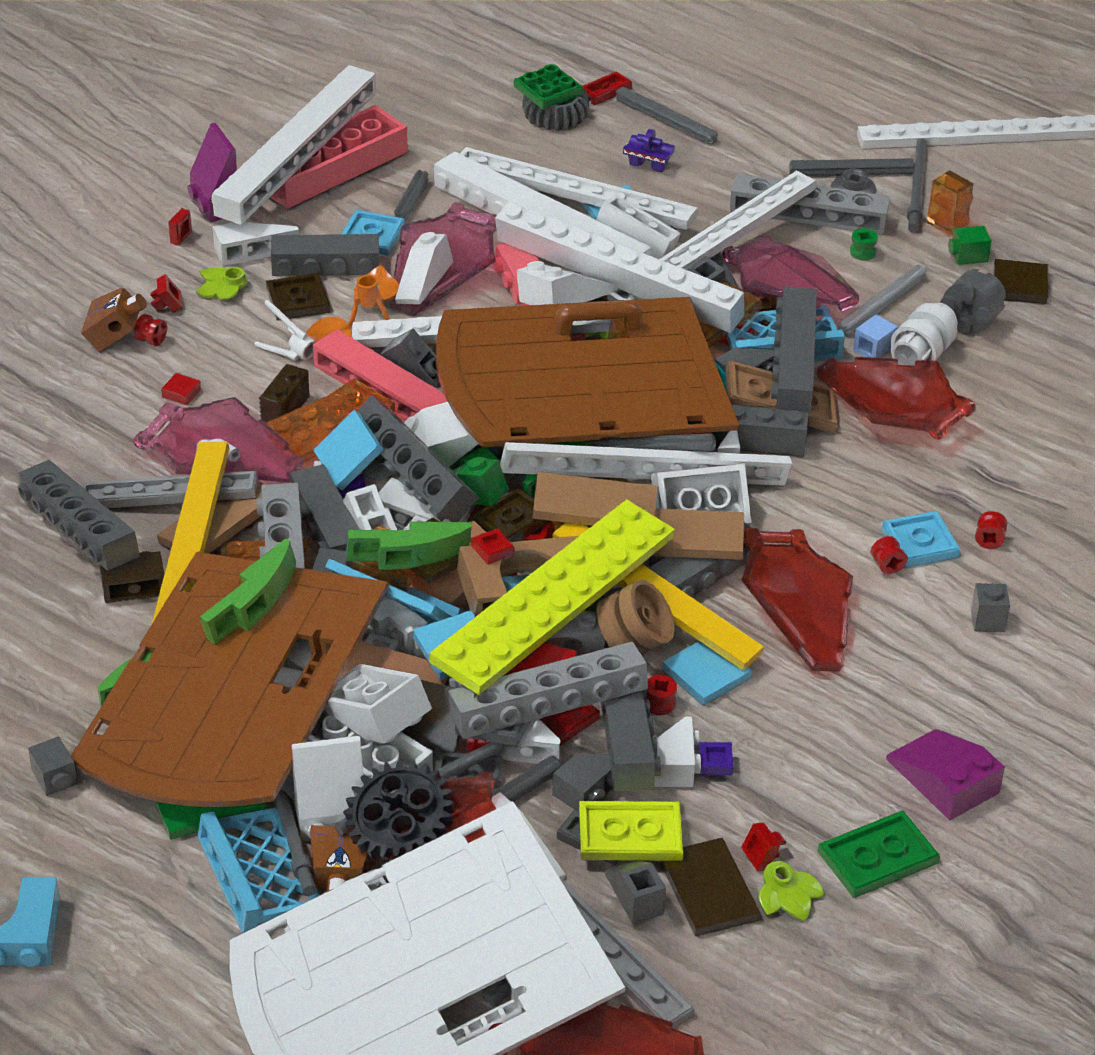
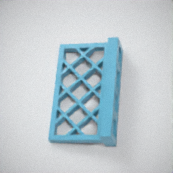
[724,305,845,365]
[325,559,464,624]
[198,808,320,934]

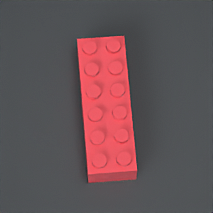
[270,105,408,209]

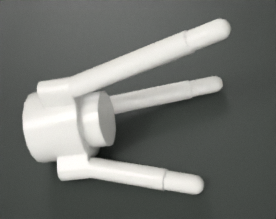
[255,300,316,361]

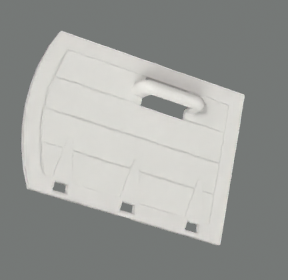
[230,801,625,1055]

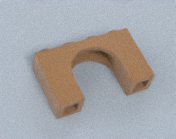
[457,536,597,617]

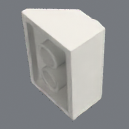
[651,464,752,524]

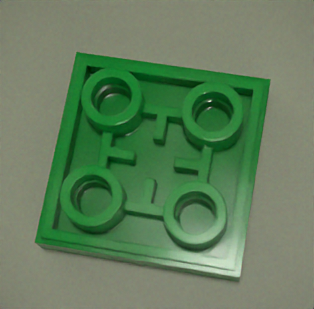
[514,64,583,110]

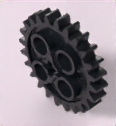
[343,759,456,864]

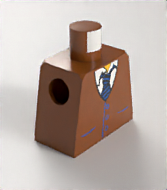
[81,288,147,352]
[310,825,373,893]

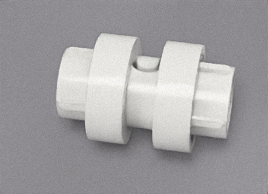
[891,302,958,371]

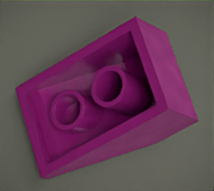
[187,122,237,222]
[886,729,1005,820]

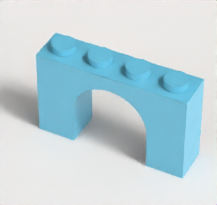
[0,877,60,967]

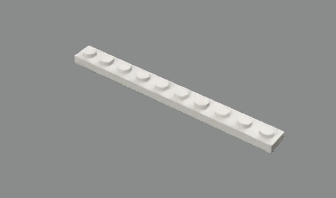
[857,115,1095,149]
[460,147,697,230]
[607,171,816,301]
[352,316,626,348]
[500,442,792,486]

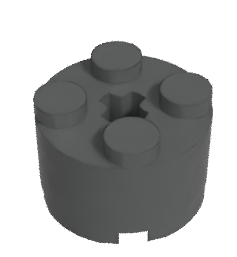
[940,269,1006,334]

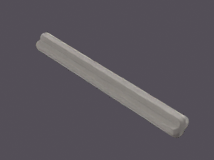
[837,265,927,336]

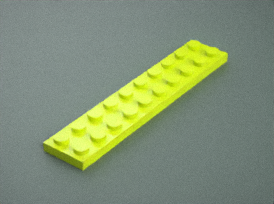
[429,499,675,695]

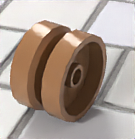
[597,580,675,655]

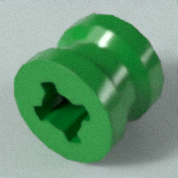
[850,228,878,261]

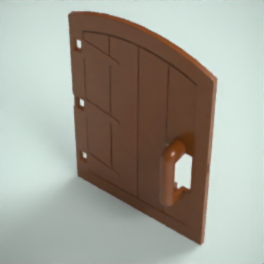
[436,297,739,447]
[71,552,389,807]

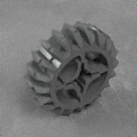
[522,89,589,131]

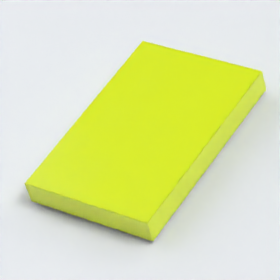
[579,801,683,861]

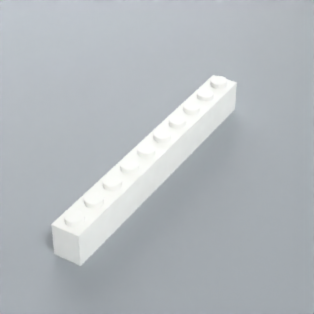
[211,65,376,225]
[434,152,651,256]
[495,201,744,333]

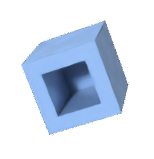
[853,314,898,362]

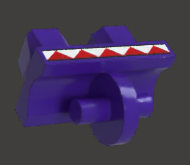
[623,129,675,172]

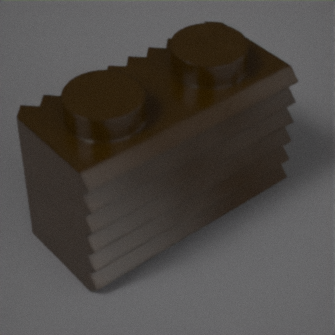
[258,364,310,429]
[100,551,164,604]

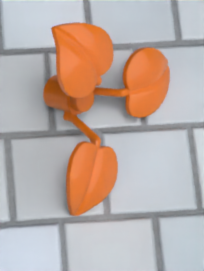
[305,264,434,348]

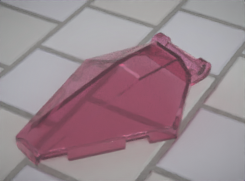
[390,202,497,316]
[722,234,859,311]
[133,397,303,482]

